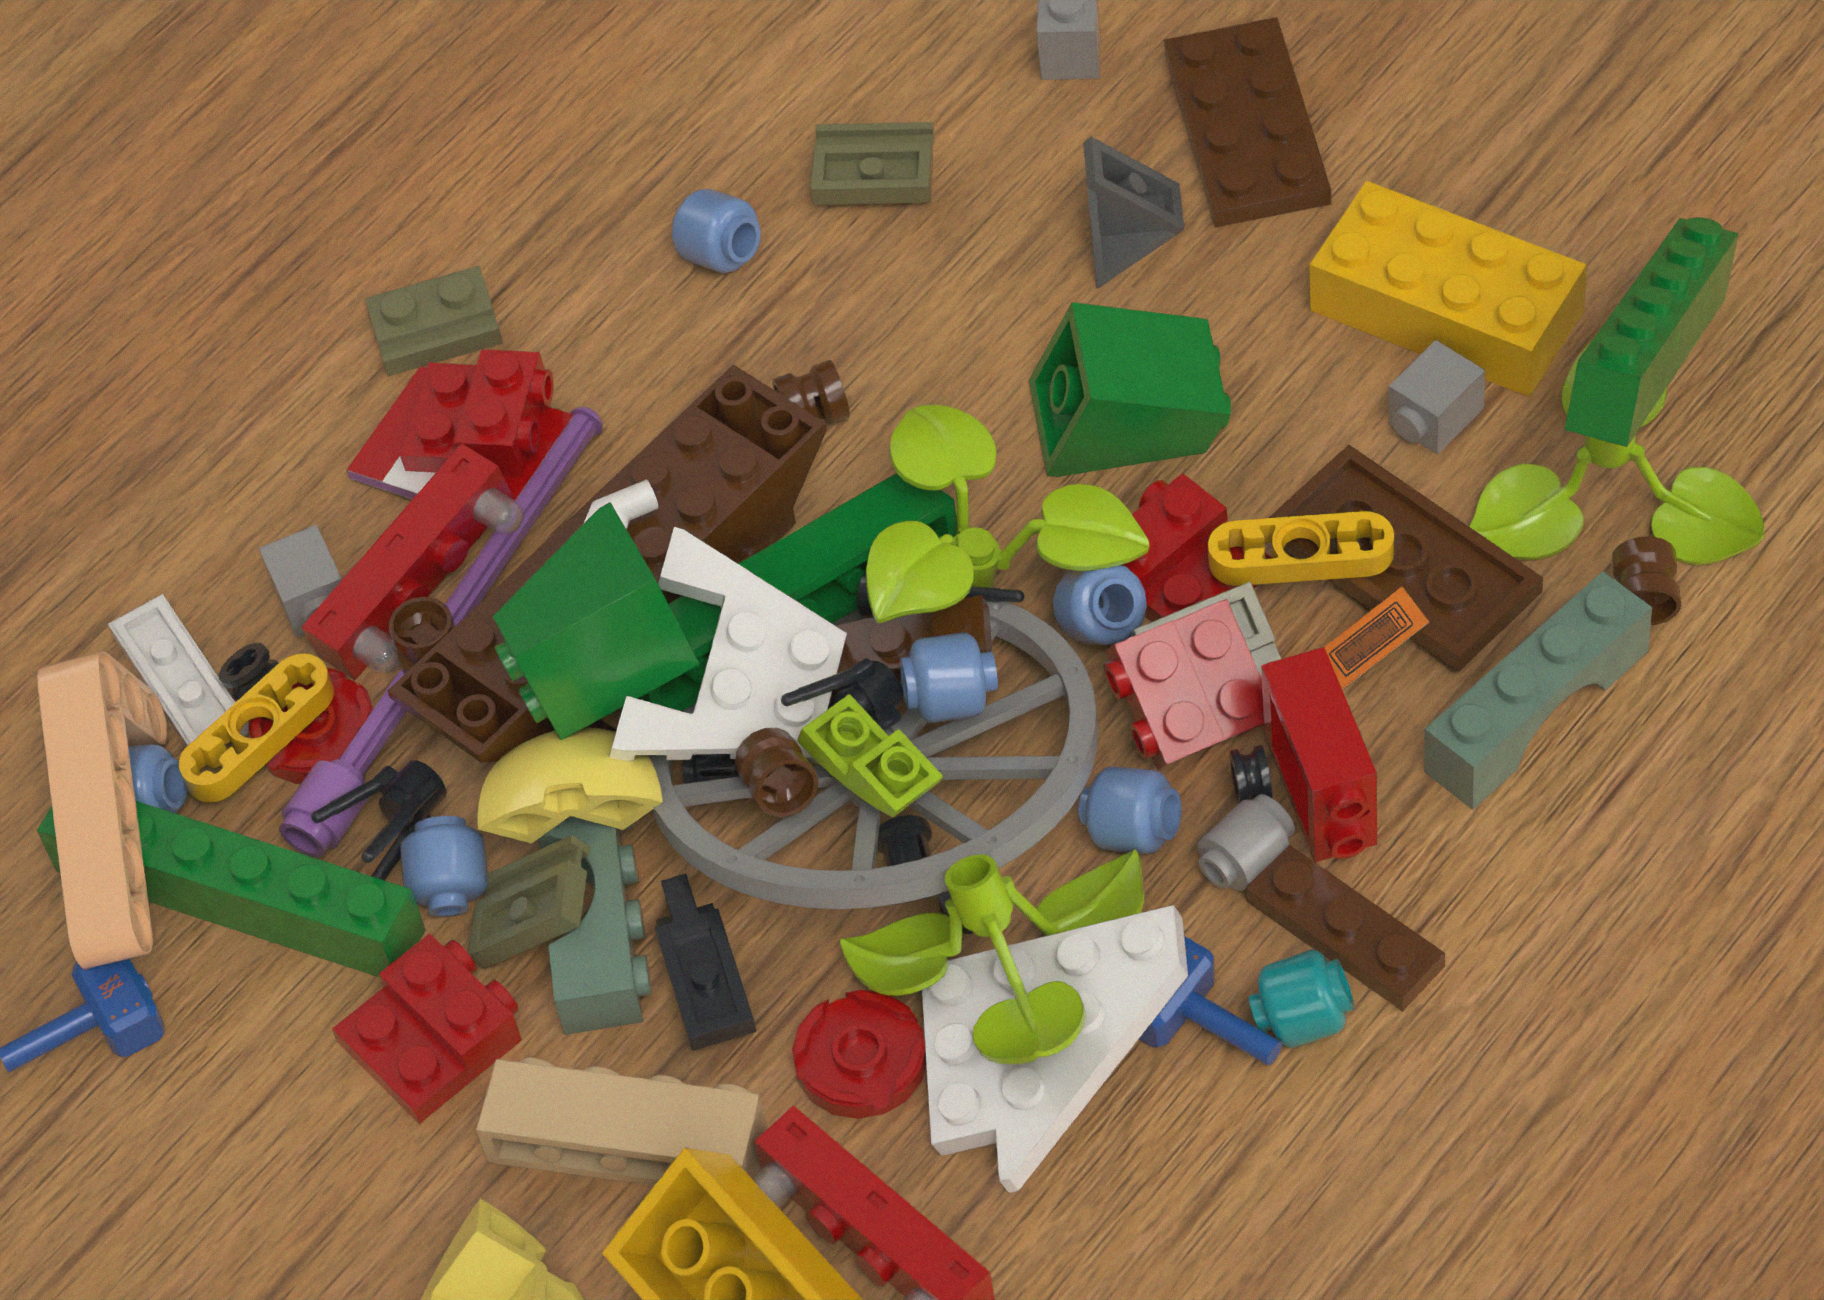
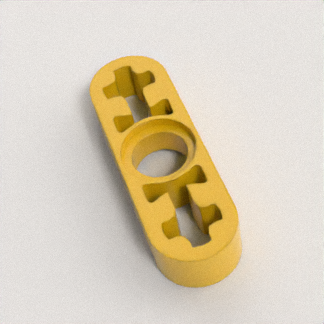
[1208,511,1394,586]
[179,654,334,802]

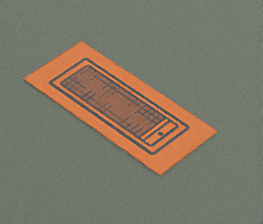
[1325,587,1429,690]

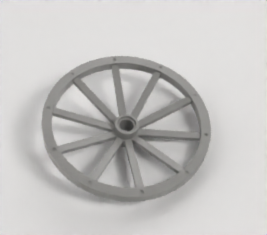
[648,601,1099,909]

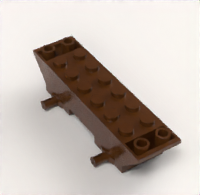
[387,364,827,763]

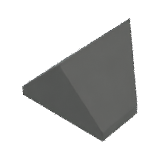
[1083,137,1184,289]

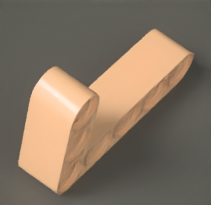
[37,651,168,969]

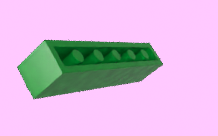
[1564,217,1739,447]
[638,473,957,711]
[37,801,426,978]

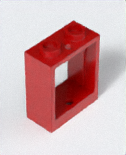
[1261,647,1377,863]

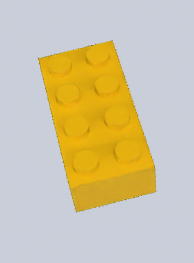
[1309,180,1587,397]
[602,1147,863,1300]

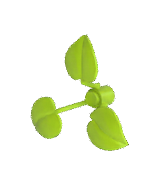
[1469,342,1765,565]
[866,405,1149,623]
[840,849,1144,1064]

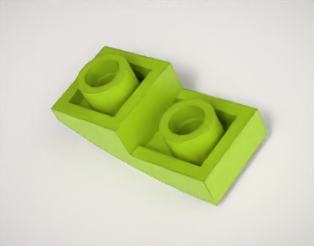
[797,694,943,817]

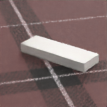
[108,594,249,747]

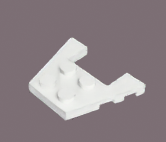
[609,527,847,761]

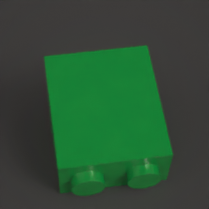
[1029,302,1231,477]
[493,502,700,740]

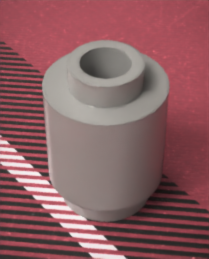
[1197,794,1295,891]

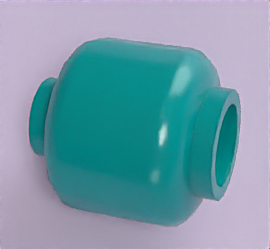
[1249,949,1355,1048]

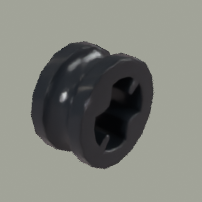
[219,643,279,701]
[1229,745,1273,804]

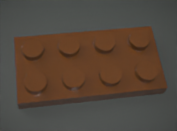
[1164,17,1331,228]
[1269,444,1543,672]

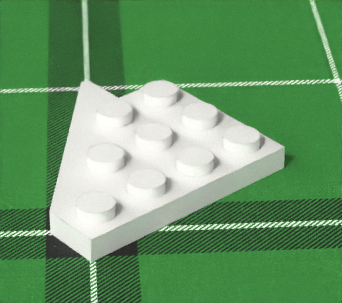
[922,905,1188,1193]

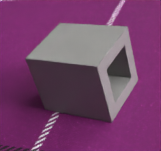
[1037,0,1101,80]
[1389,340,1485,455]
[259,525,342,638]

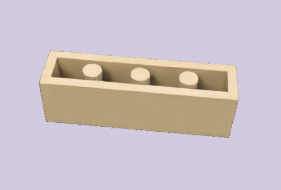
[476,1058,768,1186]

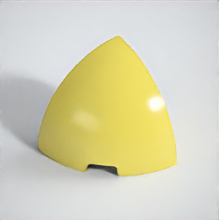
[477,728,663,844]
[421,1198,584,1300]

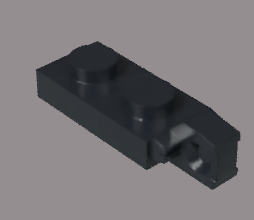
[655,873,757,1051]

